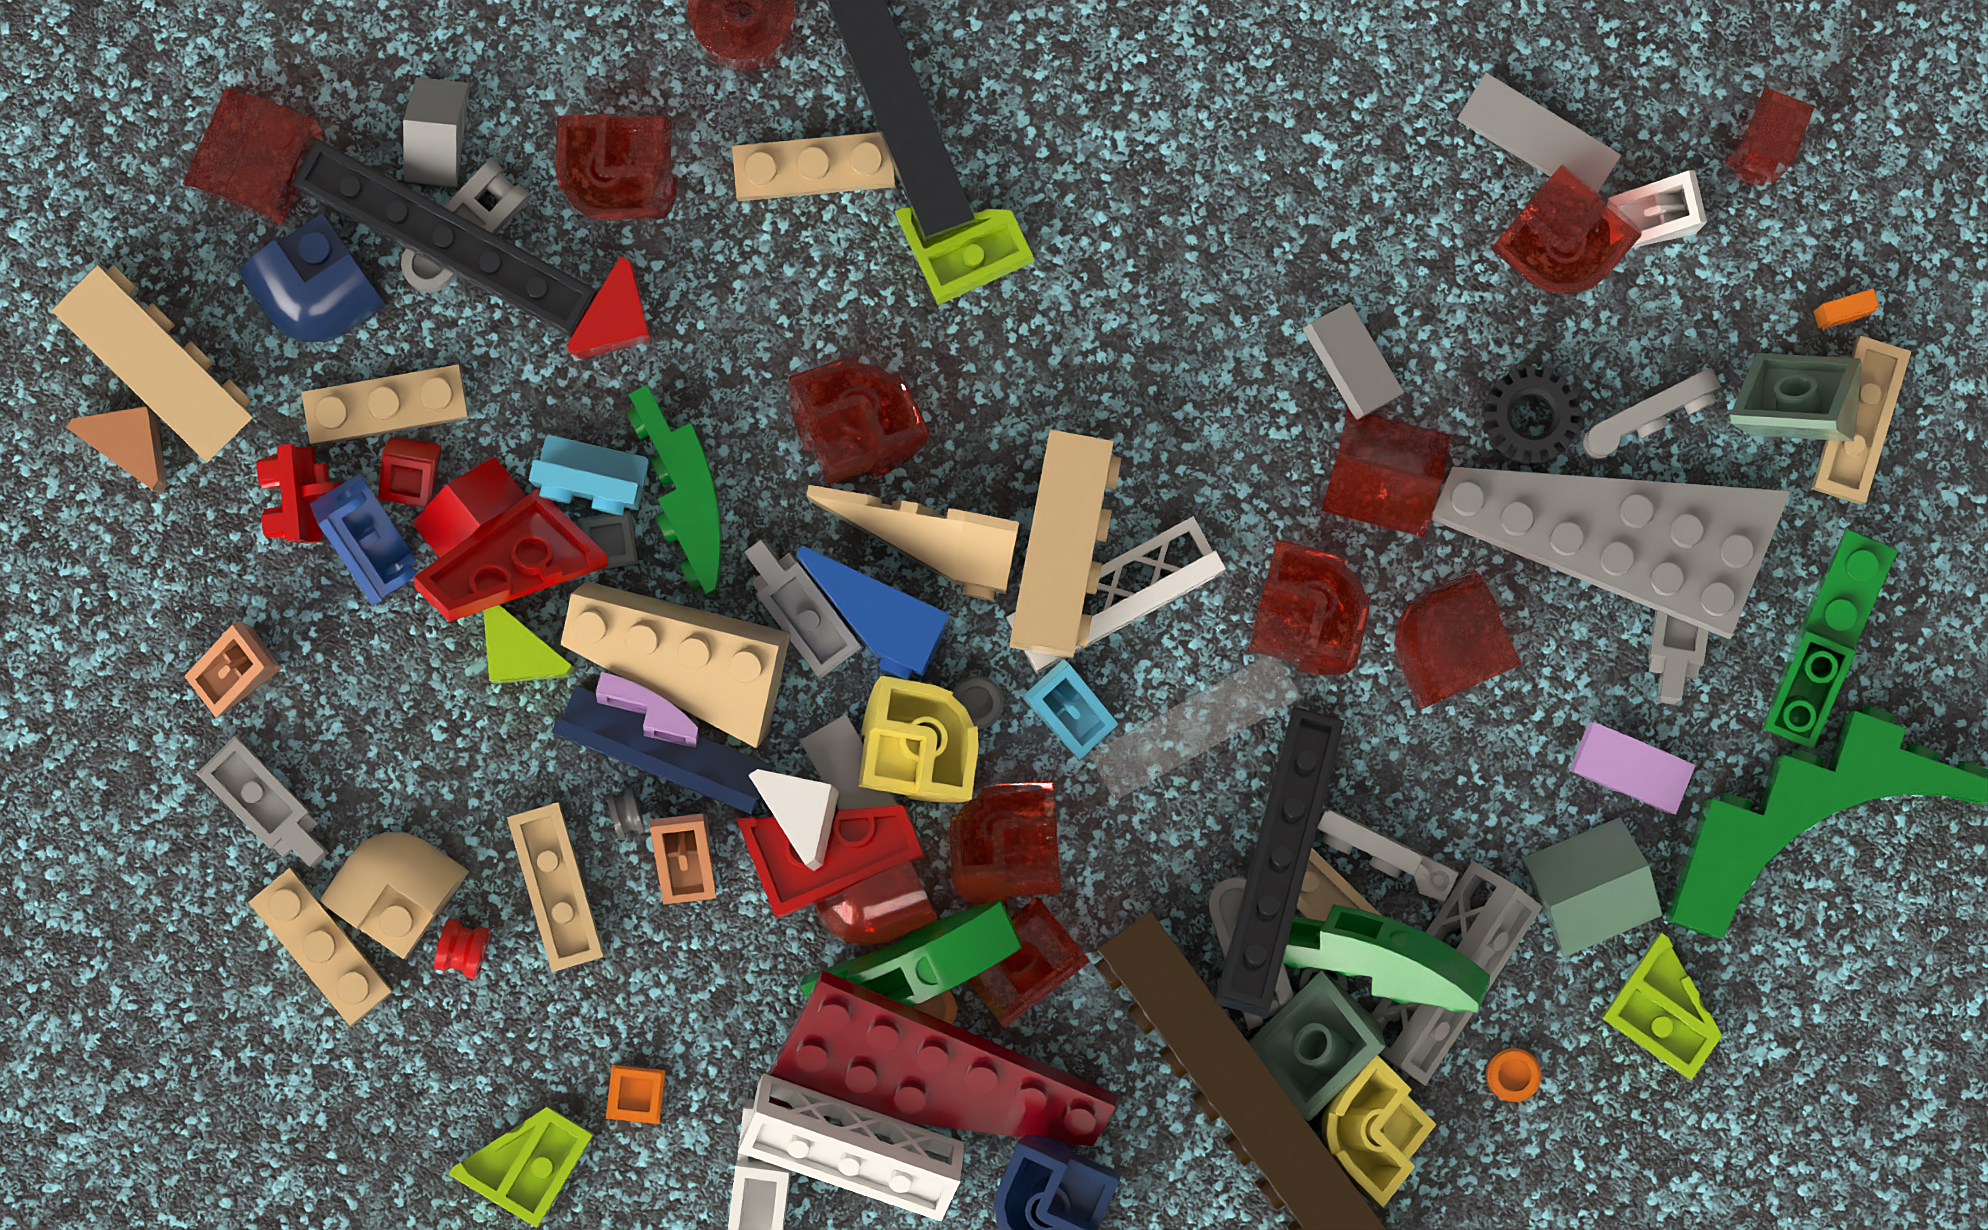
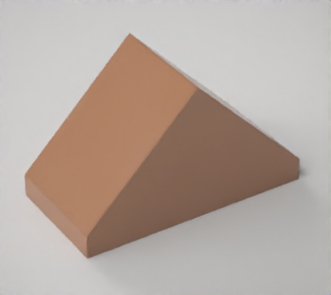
[66,407,167,495]
[184,621,283,718]
[649,814,716,905]

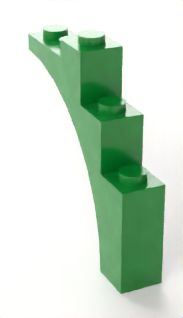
[1665,706,1988,939]

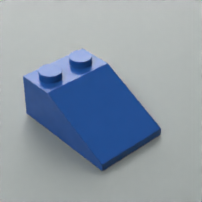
[797,545,950,681]

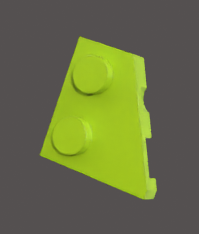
[895,208,1034,305]
[1601,933,1722,1080]
[448,1107,594,1228]

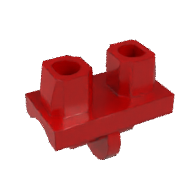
[256,444,343,544]

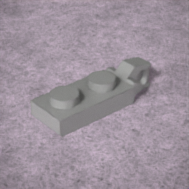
[744,538,864,679]
[1648,610,1709,706]
[196,736,329,868]
[1317,806,1458,901]

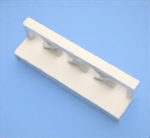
[1006,516,1226,674]
[738,1073,965,1221]

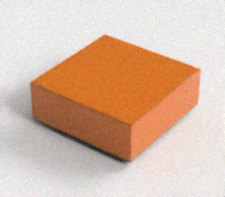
[1813,289,1879,330]
[606,1064,666,1124]

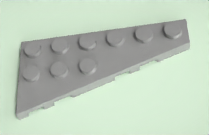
[1431,467,1791,640]

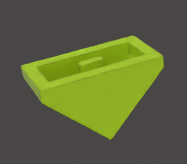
[483,605,576,684]

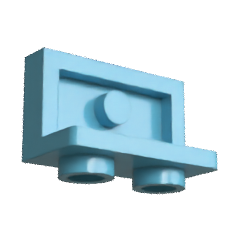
[529,435,649,515]

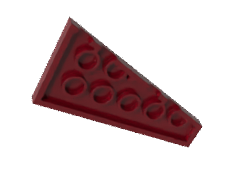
[767,970,1117,1147]

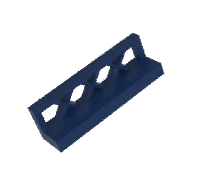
[551,685,774,816]

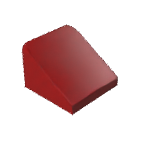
[378,437,441,508]

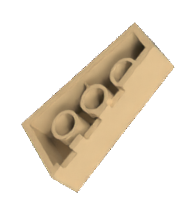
[51,263,253,463]
[1009,429,1121,659]
[561,581,791,748]

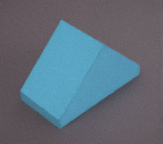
[1023,659,1118,760]

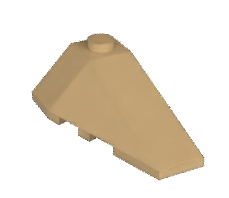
[807,485,1019,601]

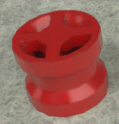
[434,918,491,980]

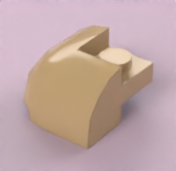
[320,832,470,959]

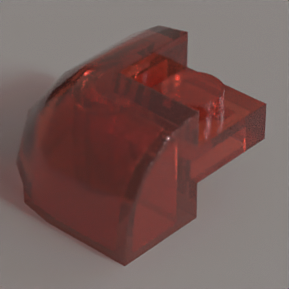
[556,114,679,221]
[1491,164,1642,294]
[788,357,930,485]
[1247,539,1369,675]
[1393,570,1521,711]
[949,781,1061,909]
[813,859,938,947]

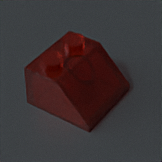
[182,88,323,227]

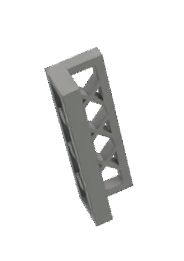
[1371,861,1543,1086]

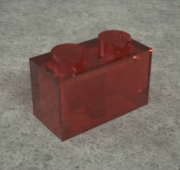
[1724,87,1815,186]

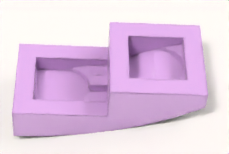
[596,672,699,748]
[1569,721,1696,815]

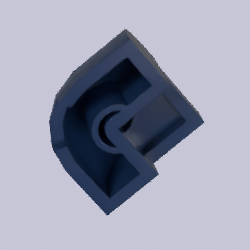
[239,212,387,343]
[993,1135,1121,1230]

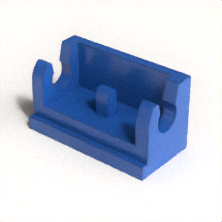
[310,473,416,606]

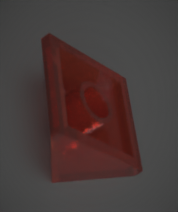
[1320,408,1450,538]
[967,896,1090,1028]

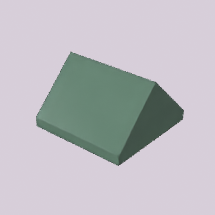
[1730,353,1862,442]
[1521,817,1663,957]
[1248,970,1386,1121]

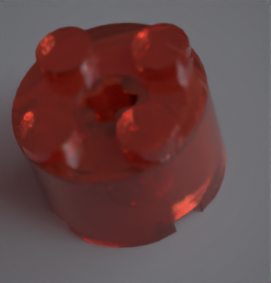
[688,0,797,72]

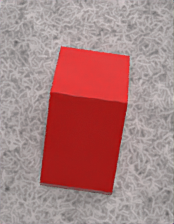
[566,256,652,359]
[412,456,527,558]

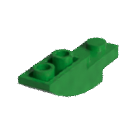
[626,385,723,598]
[1763,528,1898,749]
[800,898,1022,1007]
[1282,904,1490,1012]

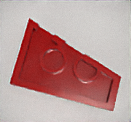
[414,488,608,622]
[736,805,926,919]

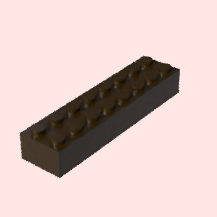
[1094,911,1386,1230]

